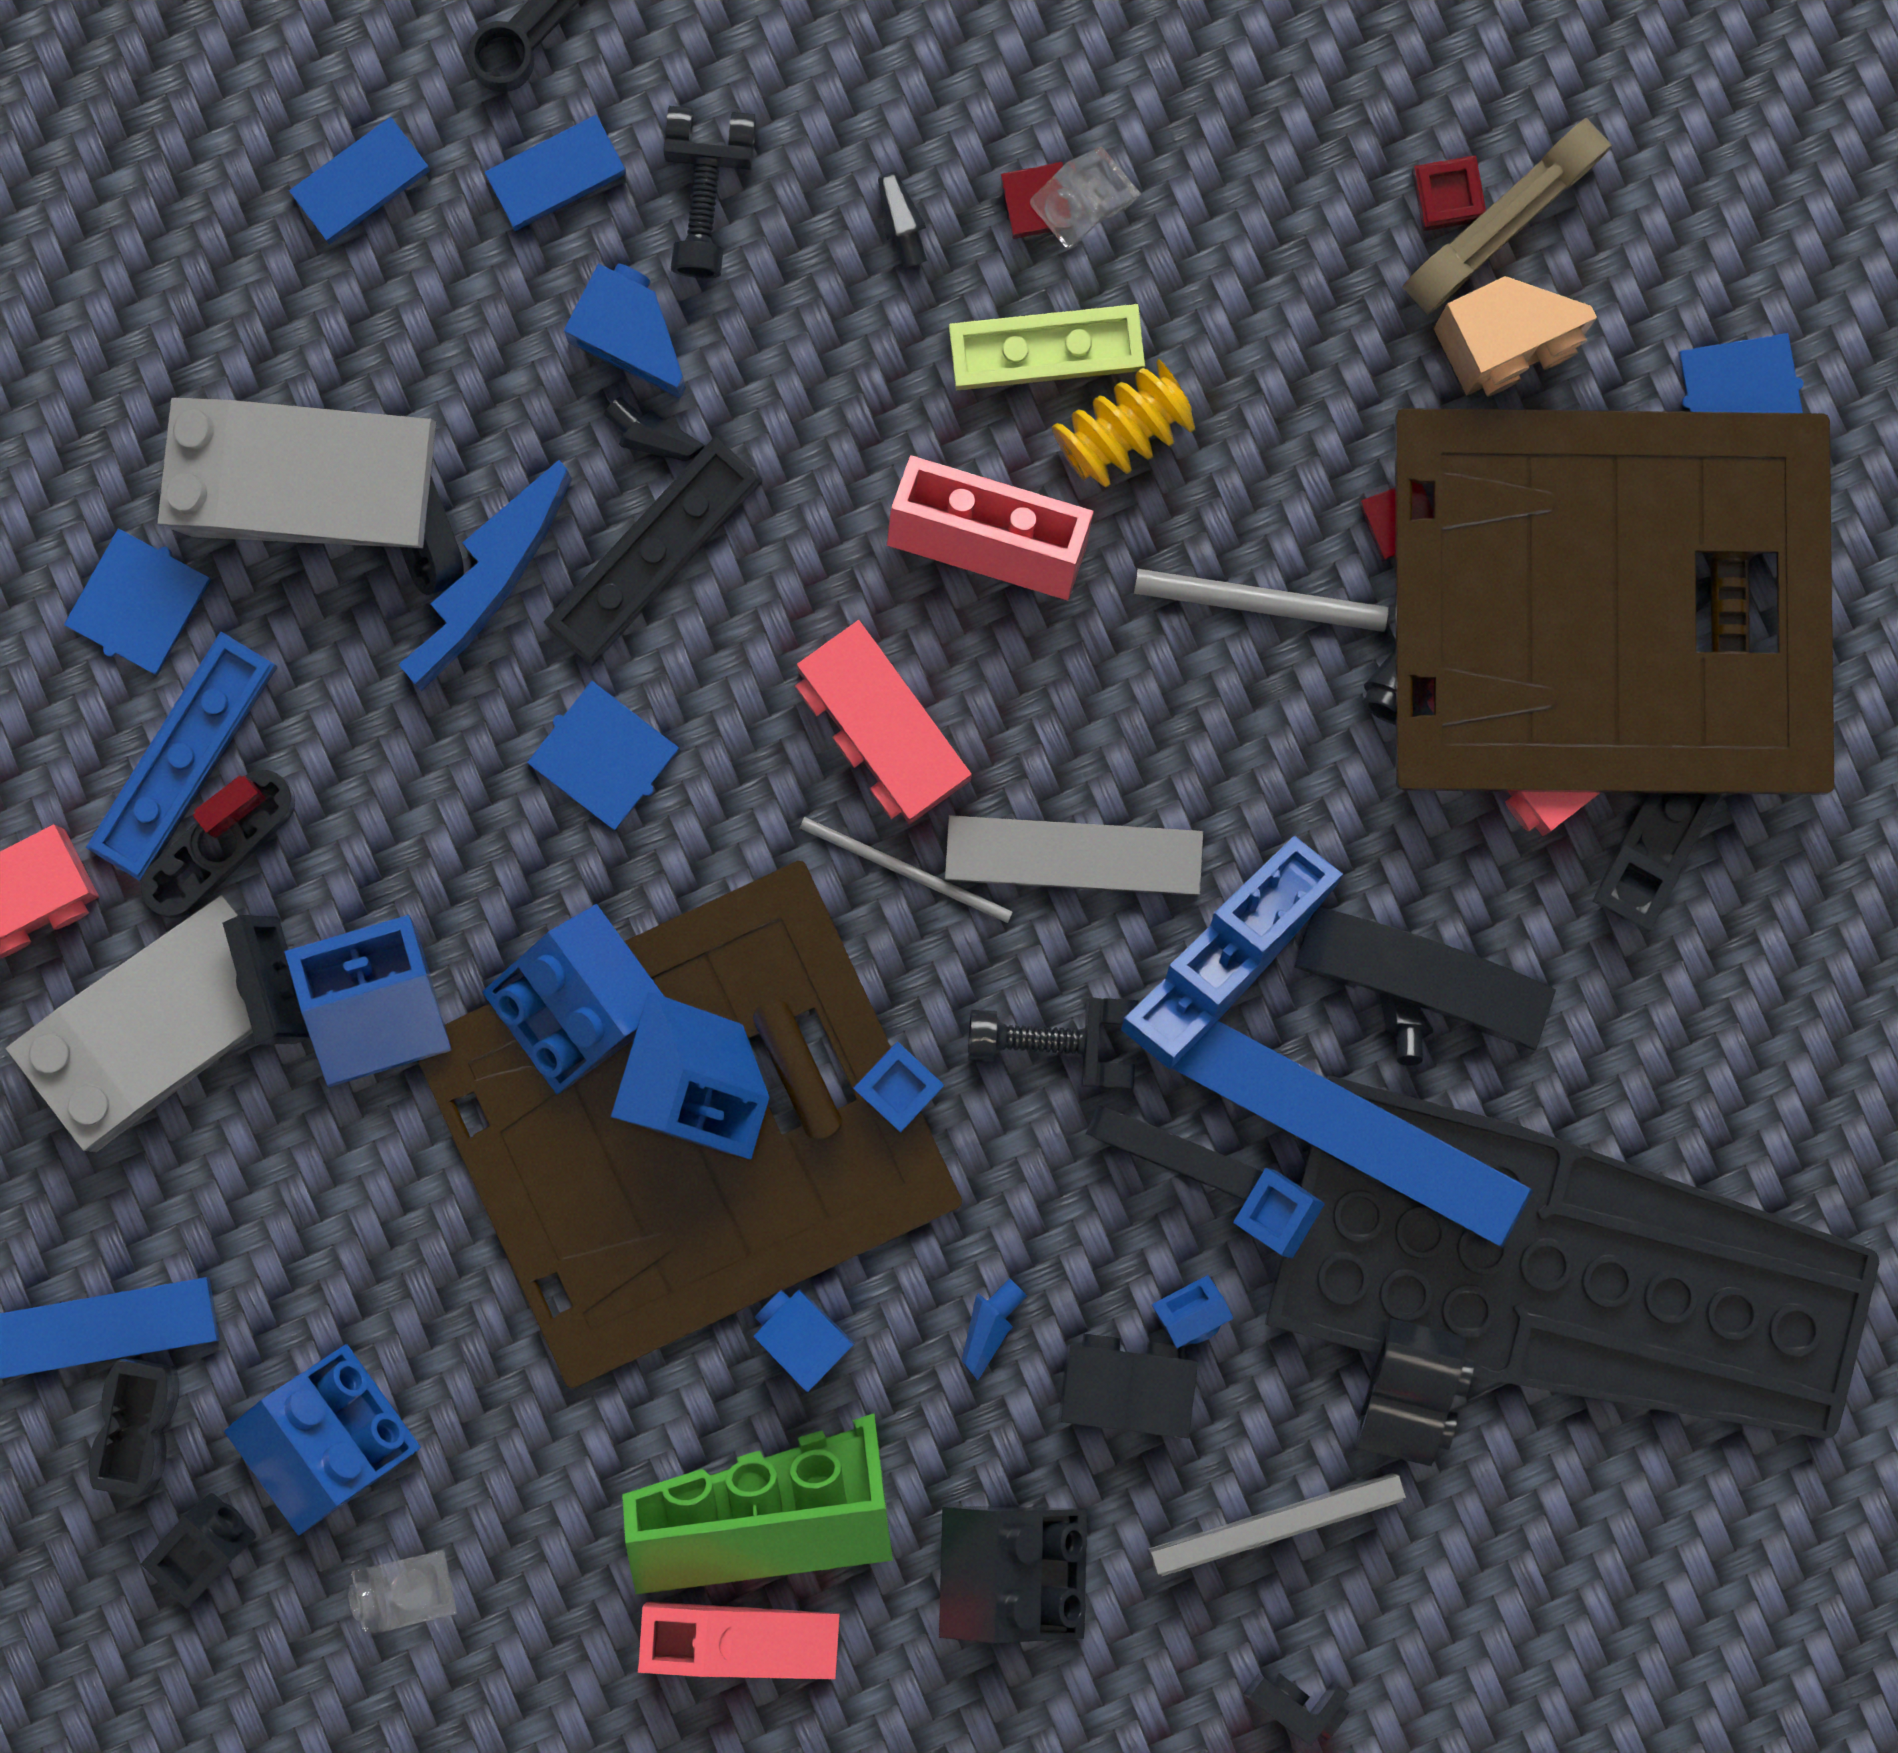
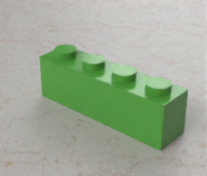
[622,1413,893,1595]

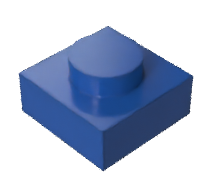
[853,1041,945,1133]
[1233,1168,1325,1259]
[1151,1275,1234,1348]

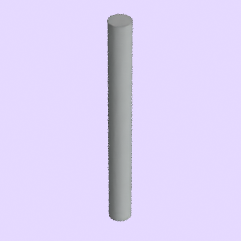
[1134,569,1388,632]

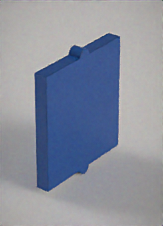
[1678,333,1804,413]
[64,528,211,676]
[527,680,680,831]

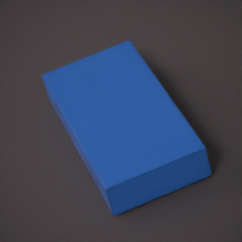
[485,114,627,231]
[289,116,430,245]

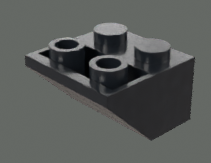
[939,1506,1087,1644]

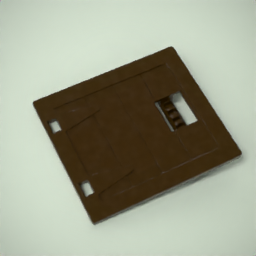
[1395,408,1834,795]
[418,861,962,1388]

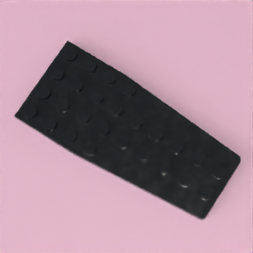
[1264,1076,1879,1438]

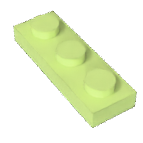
[949,304,1145,391]

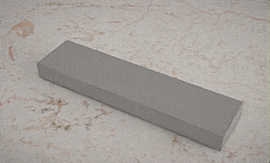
[945,815,1203,896]
[1148,1473,1406,1576]

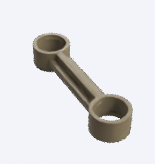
[1402,118,1613,315]

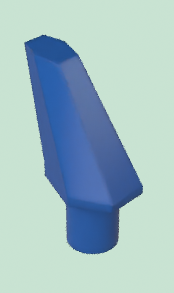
[962,1278,1027,1381]

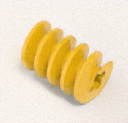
[1052,358,1196,488]

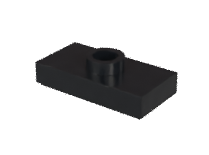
[222,915,310,1044]

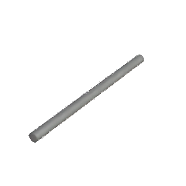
[800,817,1013,923]

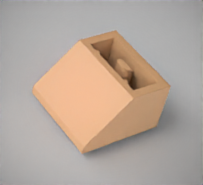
[1433,276,1597,397]

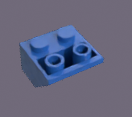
[482,904,665,1095]
[284,915,452,1087]
[611,992,770,1159]
[224,1344,421,1536]

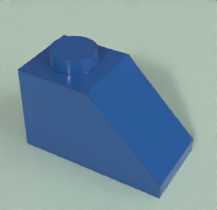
[563,263,686,399]
[754,1289,855,1392]

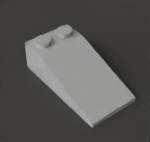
[157,398,436,548]
[6,895,253,1152]

